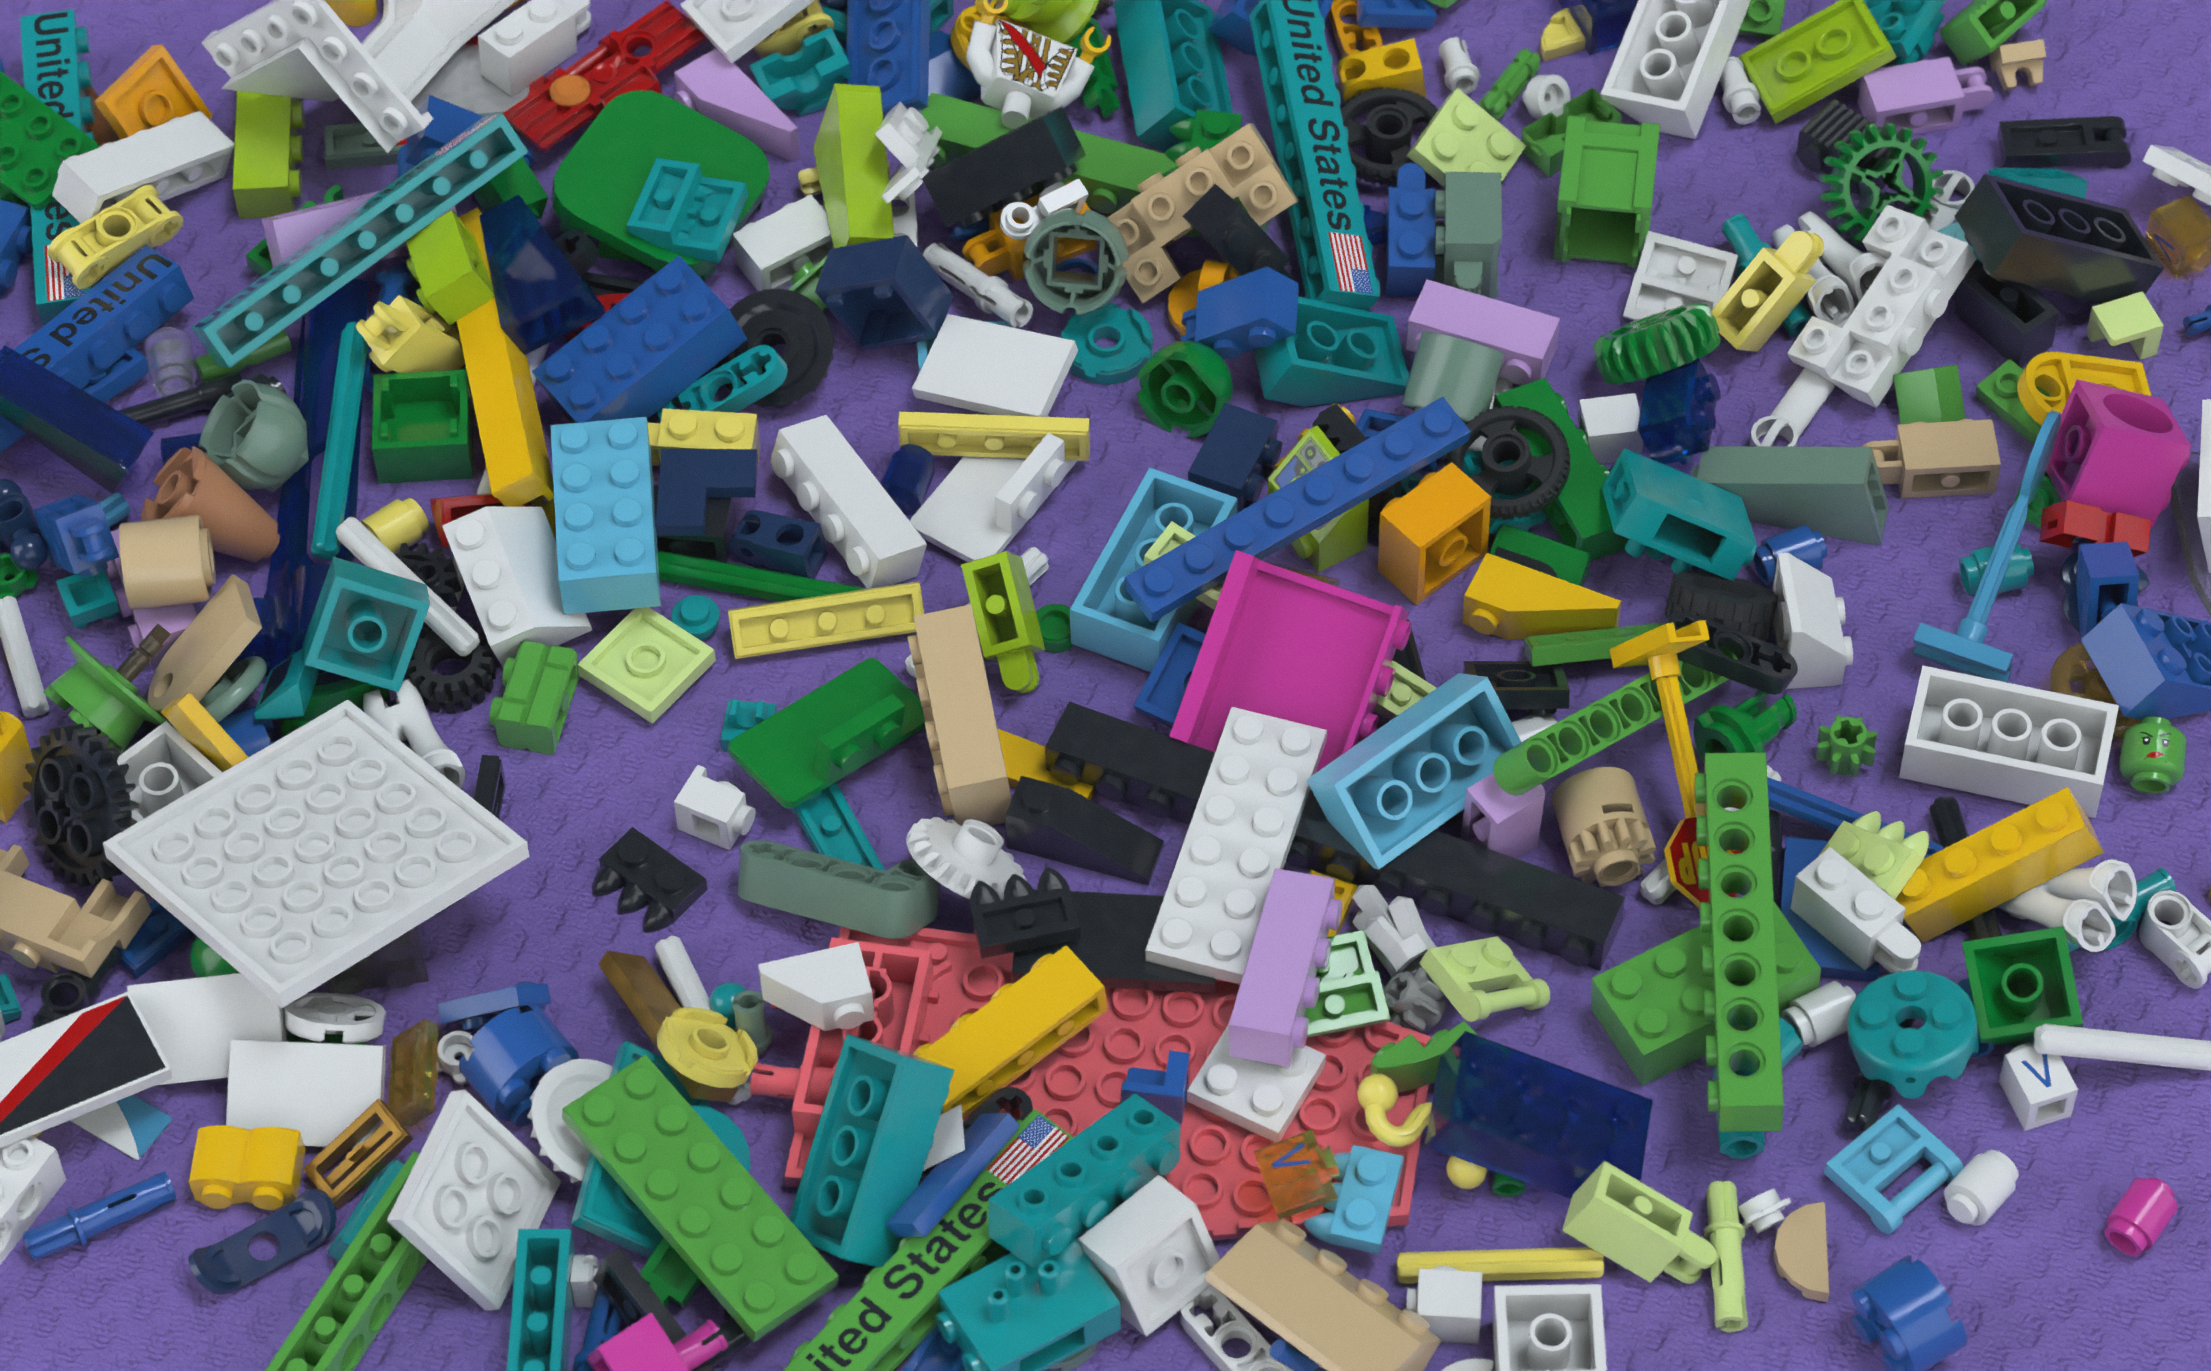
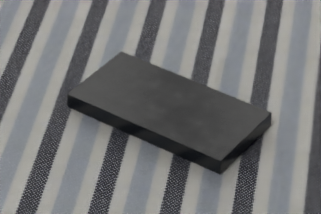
[1012,889,1216,993]

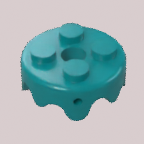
[1847,970,1979,1099]

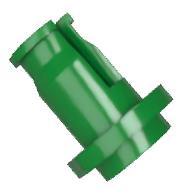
[1693,690,1797,763]

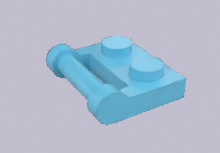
[1824,1104,1964,1235]

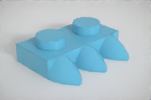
[1304,1145,1404,1255]

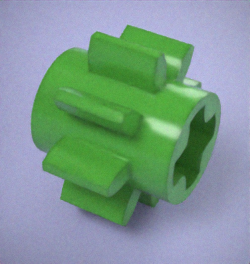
[1816,715,1877,777]

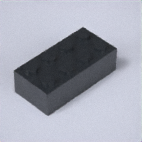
[1954,173,2164,304]

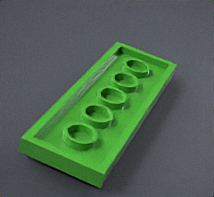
[562,1054,838,1342]

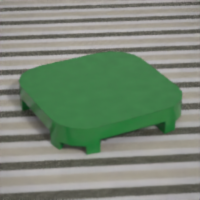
[551,90,770,281]

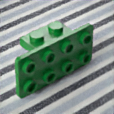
[0,71,100,212]
[728,658,926,808]

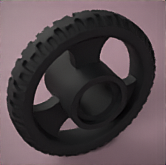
[1340,87,1439,186]
[1446,406,1570,520]

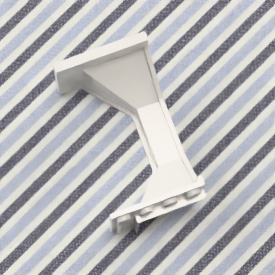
[202,0,516,153]

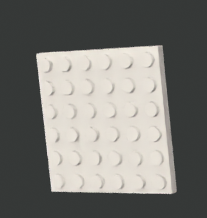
[103,700,530,1008]

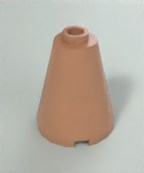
[141,446,280,563]

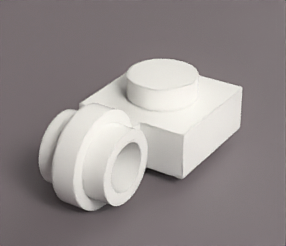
[1000,179,1088,240]

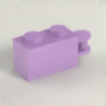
[1857,57,1994,135]

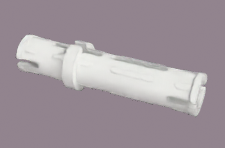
[923,243,1033,328]

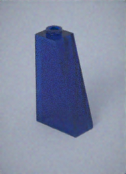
[479,194,606,355]

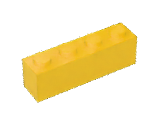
[1895,787,2104,943]
[913,945,1108,1119]

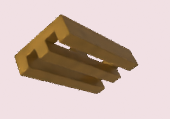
[303,1099,415,1209]

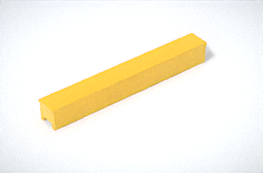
[457,208,554,507]

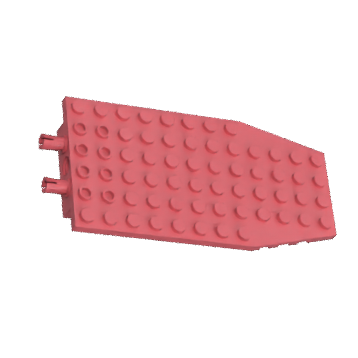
[750,927,1431,1241]

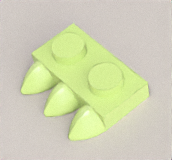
[1818,811,1929,899]

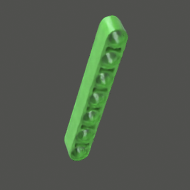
[1493,643,1738,796]

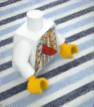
[966,0,1111,129]

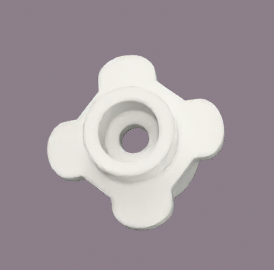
[429,1030,474,1085]
[1738,1188,1792,1233]

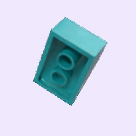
[1253,297,1409,407]

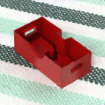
[2039,500,2151,557]

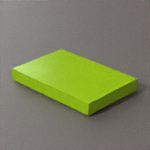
[1738,0,1897,124]

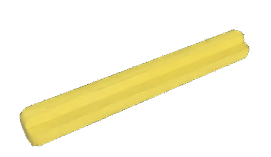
[1396,1247,1604,1284]

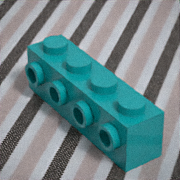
[988,1094,1181,1268]

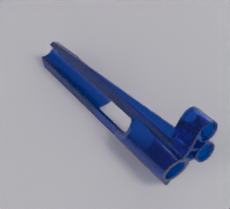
[229,278,368,676]

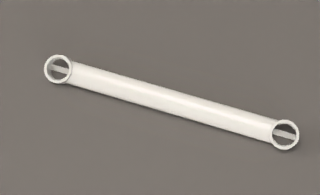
[1749,170,1975,446]

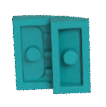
[626,158,749,263]

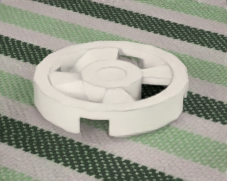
[284,993,386,1044]

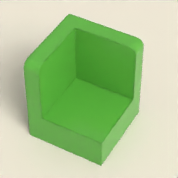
[1893,364,1965,424]

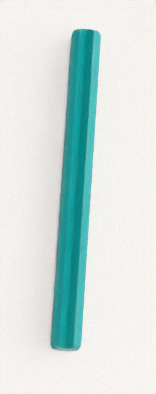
[311,322,368,561]

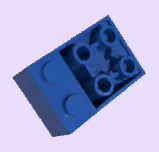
[2081,603,2211,720]

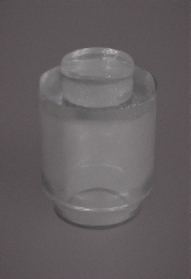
[144,327,197,397]

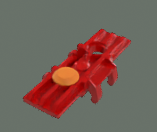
[502,0,708,153]

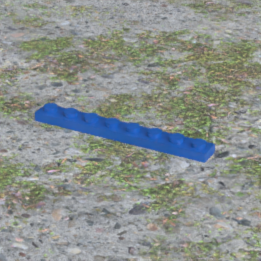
[1124,396,1471,623]

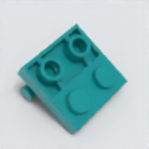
[1863,0,1945,66]

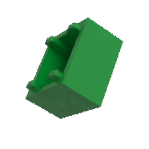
[372,369,474,484]

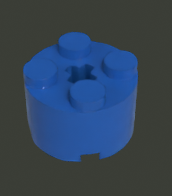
[459,1004,579,1127]
[1850,1255,1967,1371]

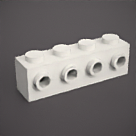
[52,111,235,223]
[770,415,927,589]

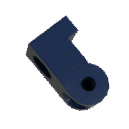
[728,510,828,579]

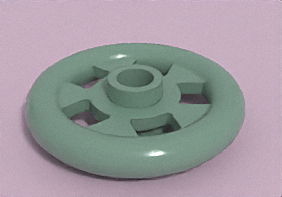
[172,656,267,732]

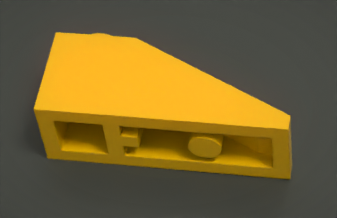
[1462,553,1621,640]

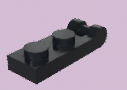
[1997,116,2132,169]

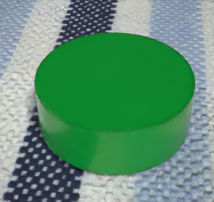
[1036,604,1074,653]

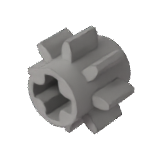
[1384,968,1446,1032]

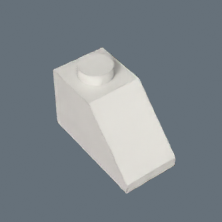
[758,942,875,1031]

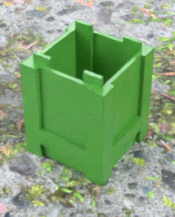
[1553,116,1660,268]

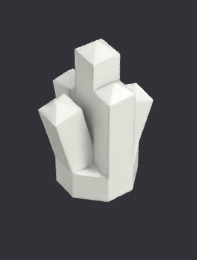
[1352,885,1436,978]

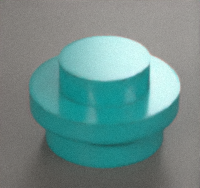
[671,595,720,641]

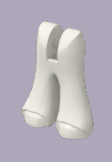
[1772,211,1887,325]
[363,679,465,789]
[1996,859,2137,952]

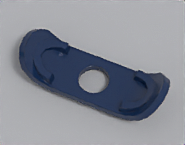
[188,1189,337,1295]

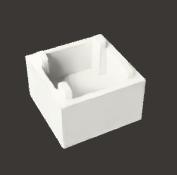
[1079,1175,1220,1337]

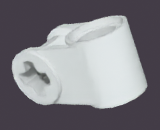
[2139,890,2211,989]

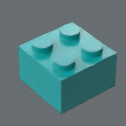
[302,557,430,692]

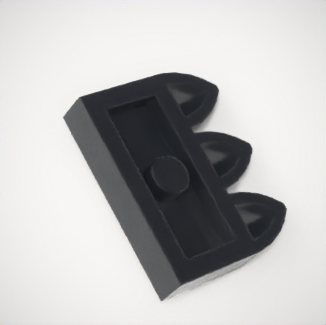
[592,827,708,933]
[970,867,1081,959]

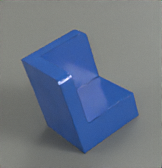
[1121,1051,1190,1124]

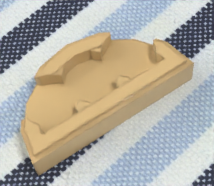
[1773,1202,1829,1302]

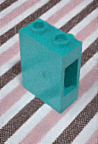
[1601,448,1757,581]
[935,1238,1121,1371]

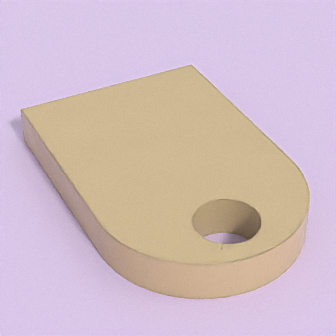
[148,573,262,716]

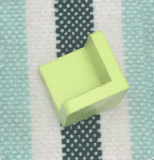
[2086,291,2164,360]

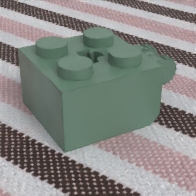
[1434,172,1502,299]

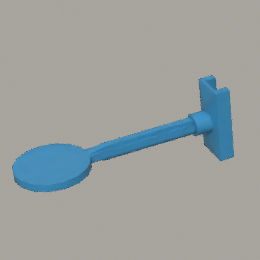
[1913,410,2062,683]

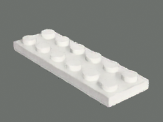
[1145,707,1327,985]

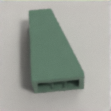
[1691,446,1889,545]

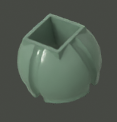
[1023,208,1129,315]
[199,380,308,493]

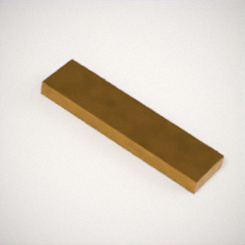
[599,951,739,1102]

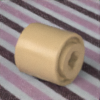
[119,515,216,610]

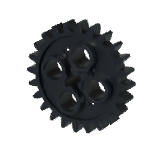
[23,724,140,887]

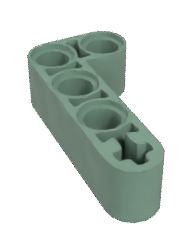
[737,840,940,939]

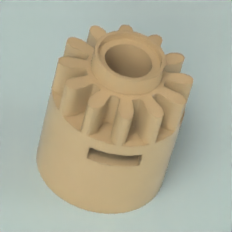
[1551,767,1656,887]

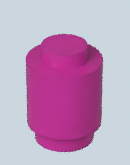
[2104,1177,2178,1256]

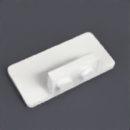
[910,416,1077,562]

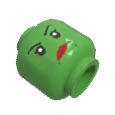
[2120,717,2187,794]

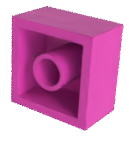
[586,1312,728,1371]

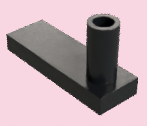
[593,1248,752,1371]

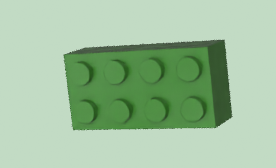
[1591,900,1821,1086]

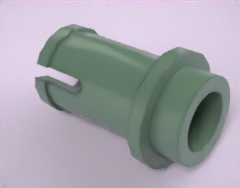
[732,990,773,1056]

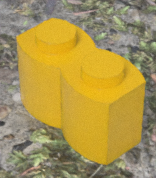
[189,1125,306,1210]

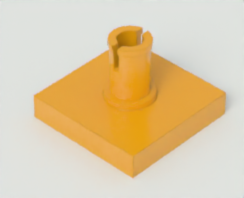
[94,44,213,140]

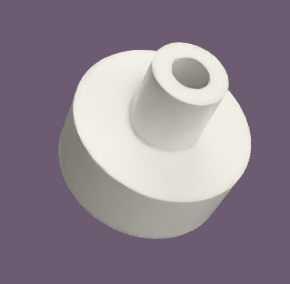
[1523,75,1571,120]

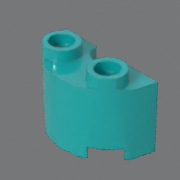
[749,27,851,115]

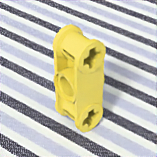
[47,185,184,289]

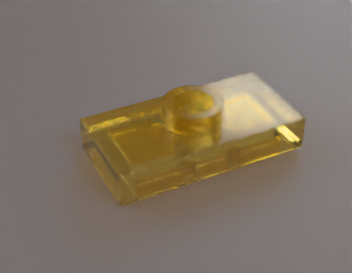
[389,1018,439,1130]

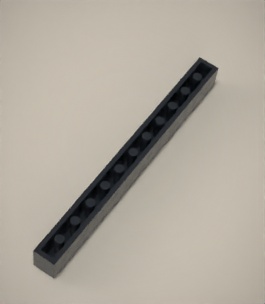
[1045,701,1625,971]

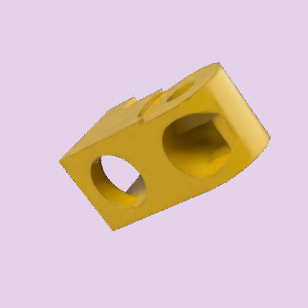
[1336,38,1426,103]

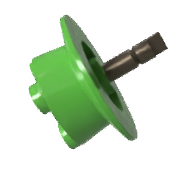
[44,623,172,756]

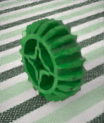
[1819,123,1944,243]
[1593,303,1721,385]

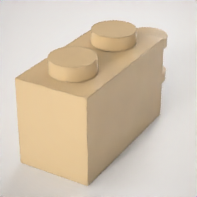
[1861,419,2001,499]

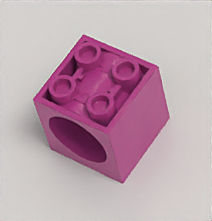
[2046,379,2191,528]

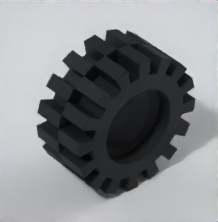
[406,624,496,714]

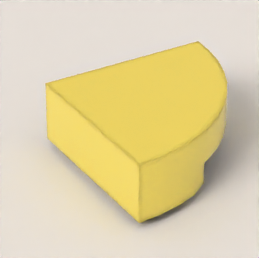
[1540,8,1586,62]

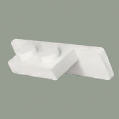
[875,102,943,204]

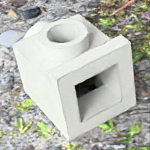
[674,765,756,850]

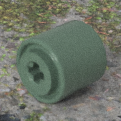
[1402,331,1505,423]

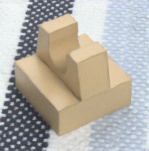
[1989,39,2047,91]

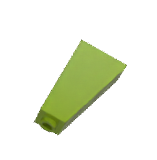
[813,83,894,248]

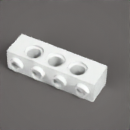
[0,1136,66,1265]

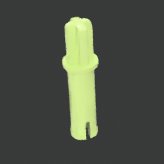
[1704,1180,1748,1332]

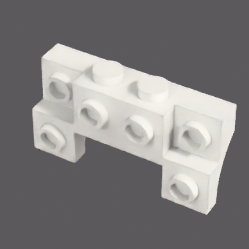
[1787,205,1977,408]

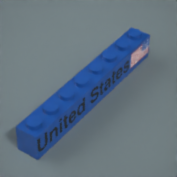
[0,245,195,454]

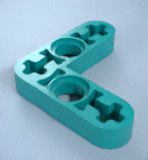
[657,345,788,421]

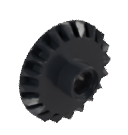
[715,289,835,408]

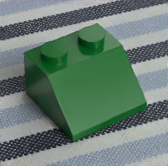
[1962,926,2083,1047]

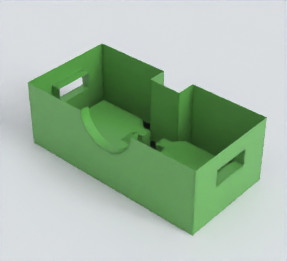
[1521,87,1621,177]

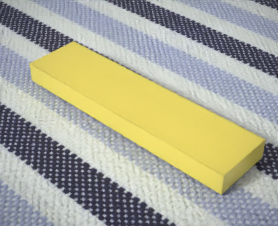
[898,411,1090,461]
[727,581,924,659]

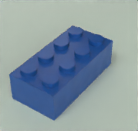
[532,255,748,423]

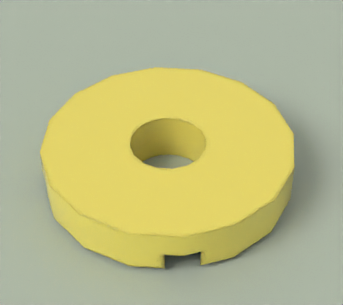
[657,1007,758,1088]

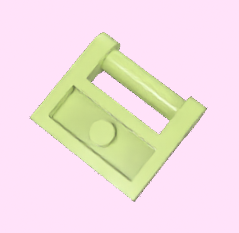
[1419,936,1551,1022]

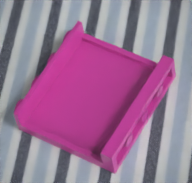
[1169,550,1412,773]

